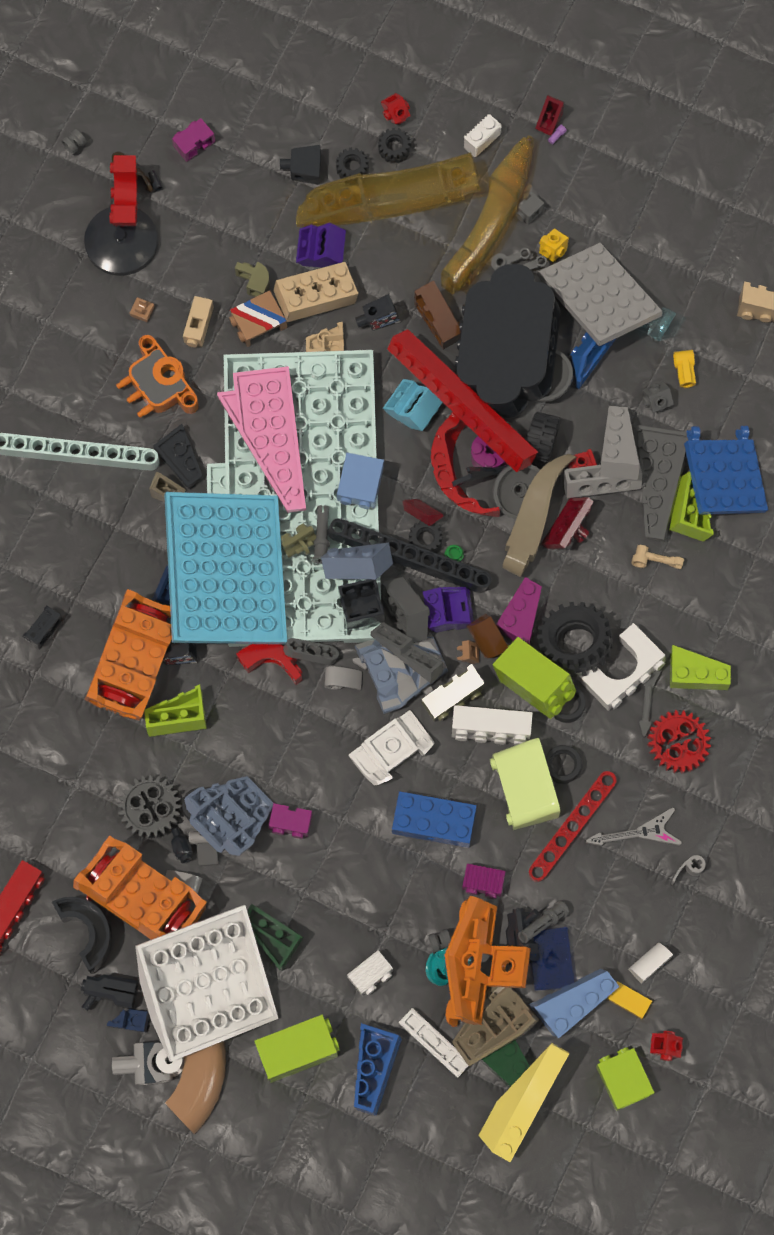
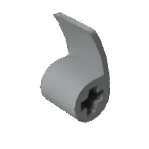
[325,666,362,690]
[671,855,705,885]
[165,870,202,894]

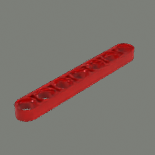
[529,771,616,882]

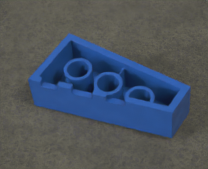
[354,1023,402,1116]

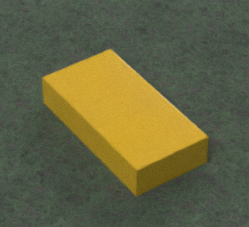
[607,981,652,1019]

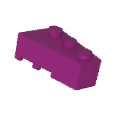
[496,577,542,644]

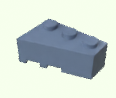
[321,543,393,580]

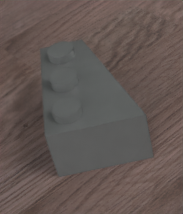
[382,577,430,643]

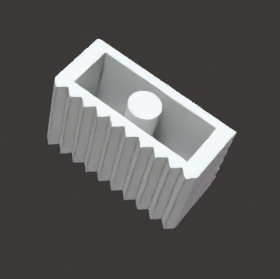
[464,114,502,157]
[347,950,393,996]

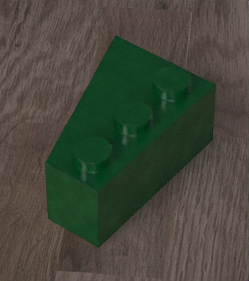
[247,904,304,971]
[479,1040,530,1088]

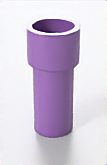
[548,125,567,145]

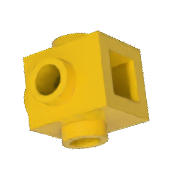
[539,228,569,262]

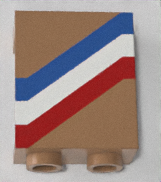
[229,291,287,347]

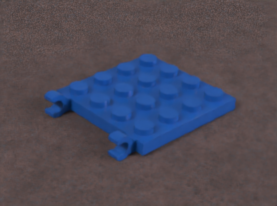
[684,426,768,514]

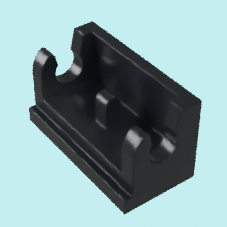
[22,605,63,650]

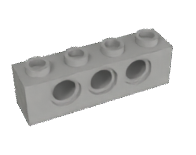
[563,463,642,498]

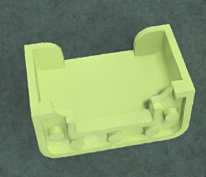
[490,738,560,830]

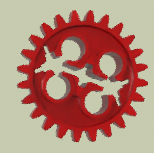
[647,710,711,774]

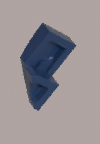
[107,1009,150,1033]

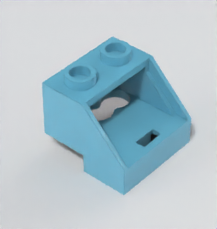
[383,379,442,431]

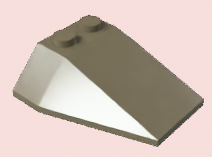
[452,987,539,1066]

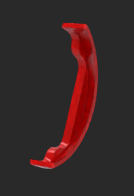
[431,412,500,517]

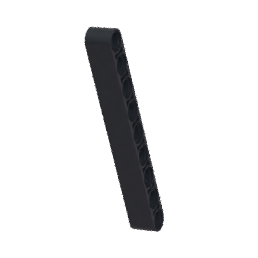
[327,518,491,593]

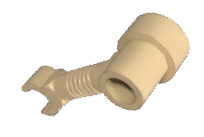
[631,545,684,569]

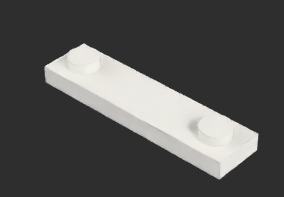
[399,1008,469,1078]

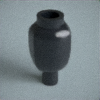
[171,828,193,864]

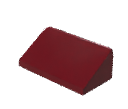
[403,499,443,526]

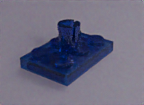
[531,927,574,992]

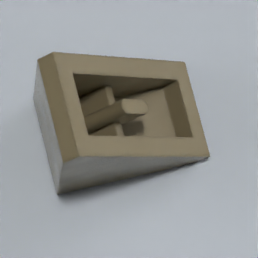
[149,472,186,502]

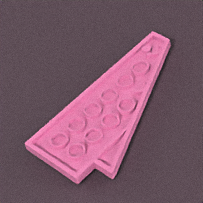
[217,366,306,513]

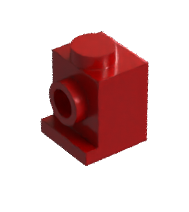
[567,449,597,469]

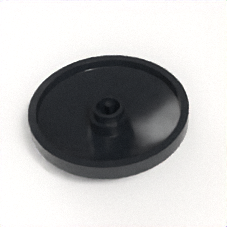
[84,207,158,276]

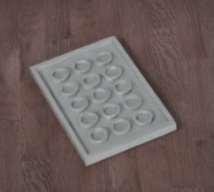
[538,243,662,346]

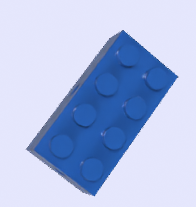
[392,791,476,848]

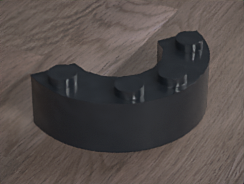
[52,897,112,974]

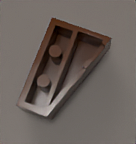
[414,280,461,350]

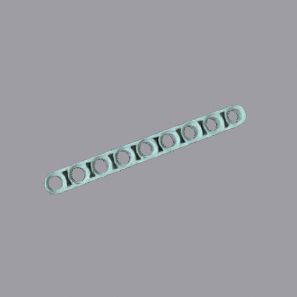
[0,433,160,471]

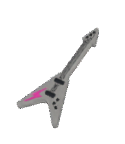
[586,808,682,846]

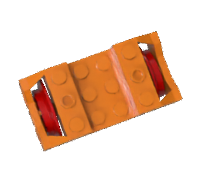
[84,589,172,720]
[73,836,207,940]

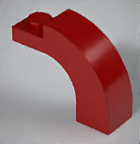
[236,644,302,685]

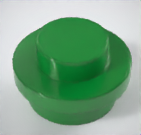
[445,545,464,562]

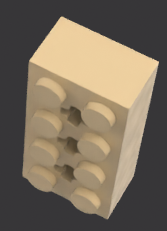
[274,262,358,322]

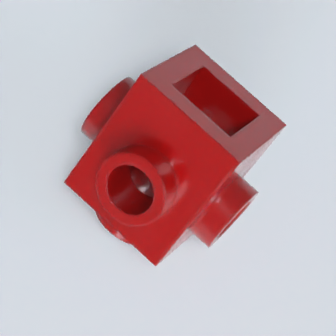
[381,93,411,124]
[650,1031,683,1061]

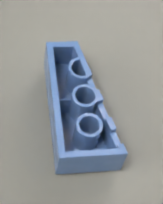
[528,969,619,1038]

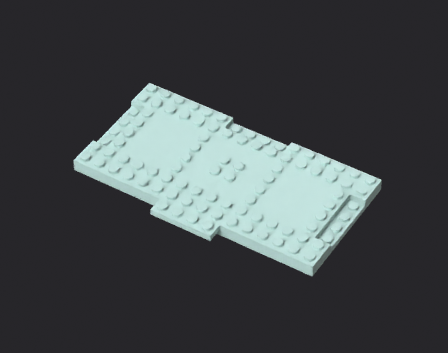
[207,350,381,647]

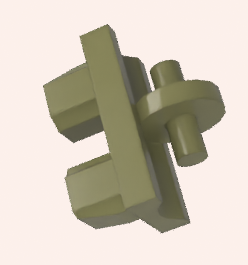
[281,523,316,558]

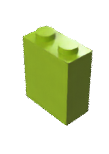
[596,1047,654,1111]

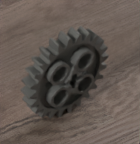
[118,775,182,839]

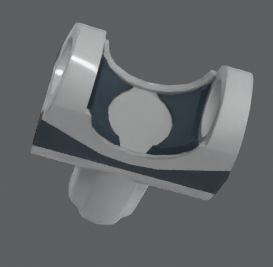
[112,1042,173,1085]

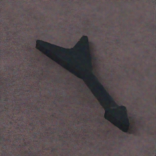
[452,462,536,487]

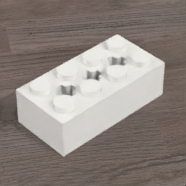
[452,705,532,746]

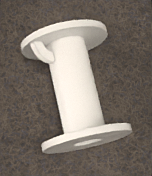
[156,1048,184,1077]

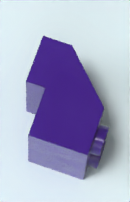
[296,223,346,268]
[423,587,474,633]

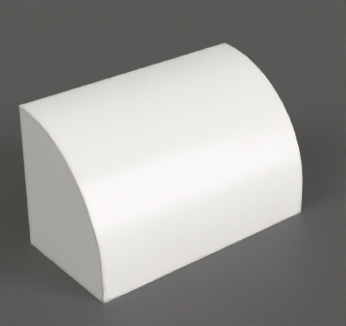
[628,943,673,984]

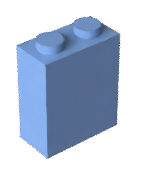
[337,453,384,509]

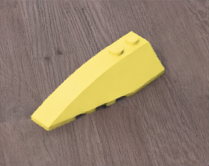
[479,1043,569,1162]

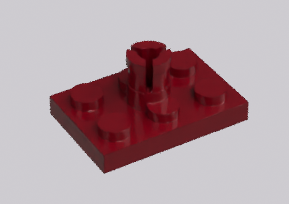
[541,497,594,549]

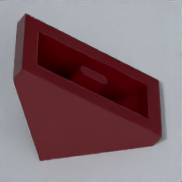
[535,95,564,135]

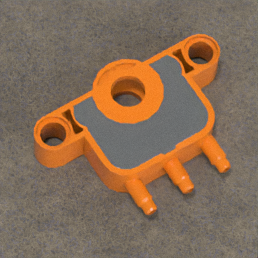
[116,335,199,418]

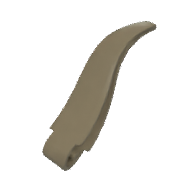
[502,454,576,578]

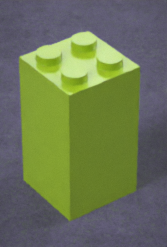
[492,637,576,719]
[254,1014,340,1083]

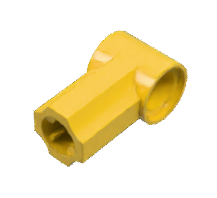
[673,350,696,388]

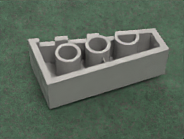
[600,406,639,480]

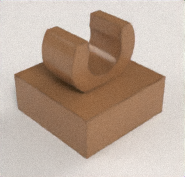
[130,297,155,322]
[457,640,479,664]

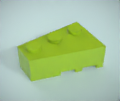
[670,472,714,542]
[670,645,731,690]
[144,684,207,737]

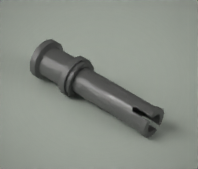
[312,505,330,564]
[518,901,569,943]

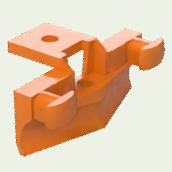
[445,896,530,1027]

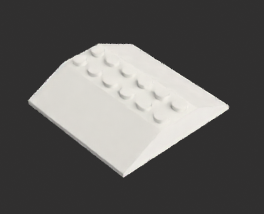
[135,905,278,1062]

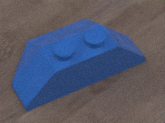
[571,332,616,389]

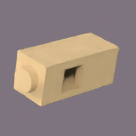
[183,296,214,348]

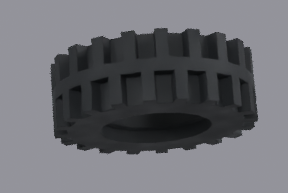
[537,602,613,677]

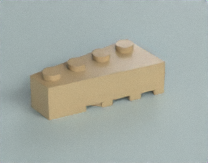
[737,281,774,322]

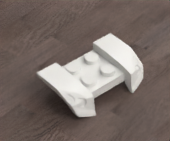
[348,710,434,785]

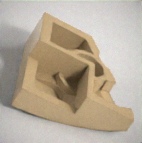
[306,322,344,352]

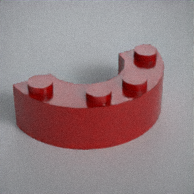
[110,155,137,226]

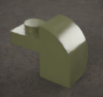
[235,262,270,297]

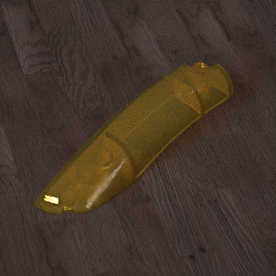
[441,135,534,294]
[296,152,481,227]

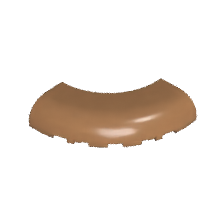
[165,1041,226,1135]

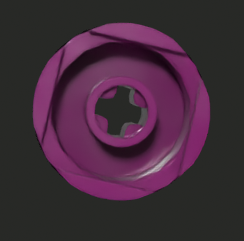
[471,436,507,467]

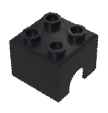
[338,579,385,630]

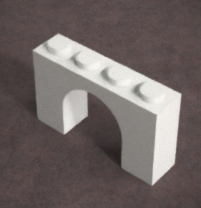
[576,623,665,711]

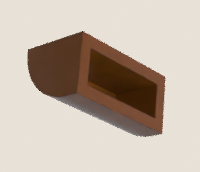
[466,614,508,658]

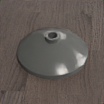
[537,350,573,402]
[493,464,540,519]

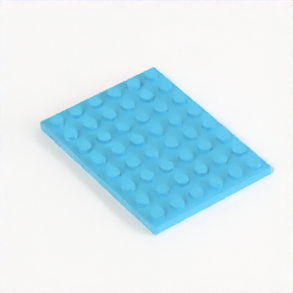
[164,492,287,644]

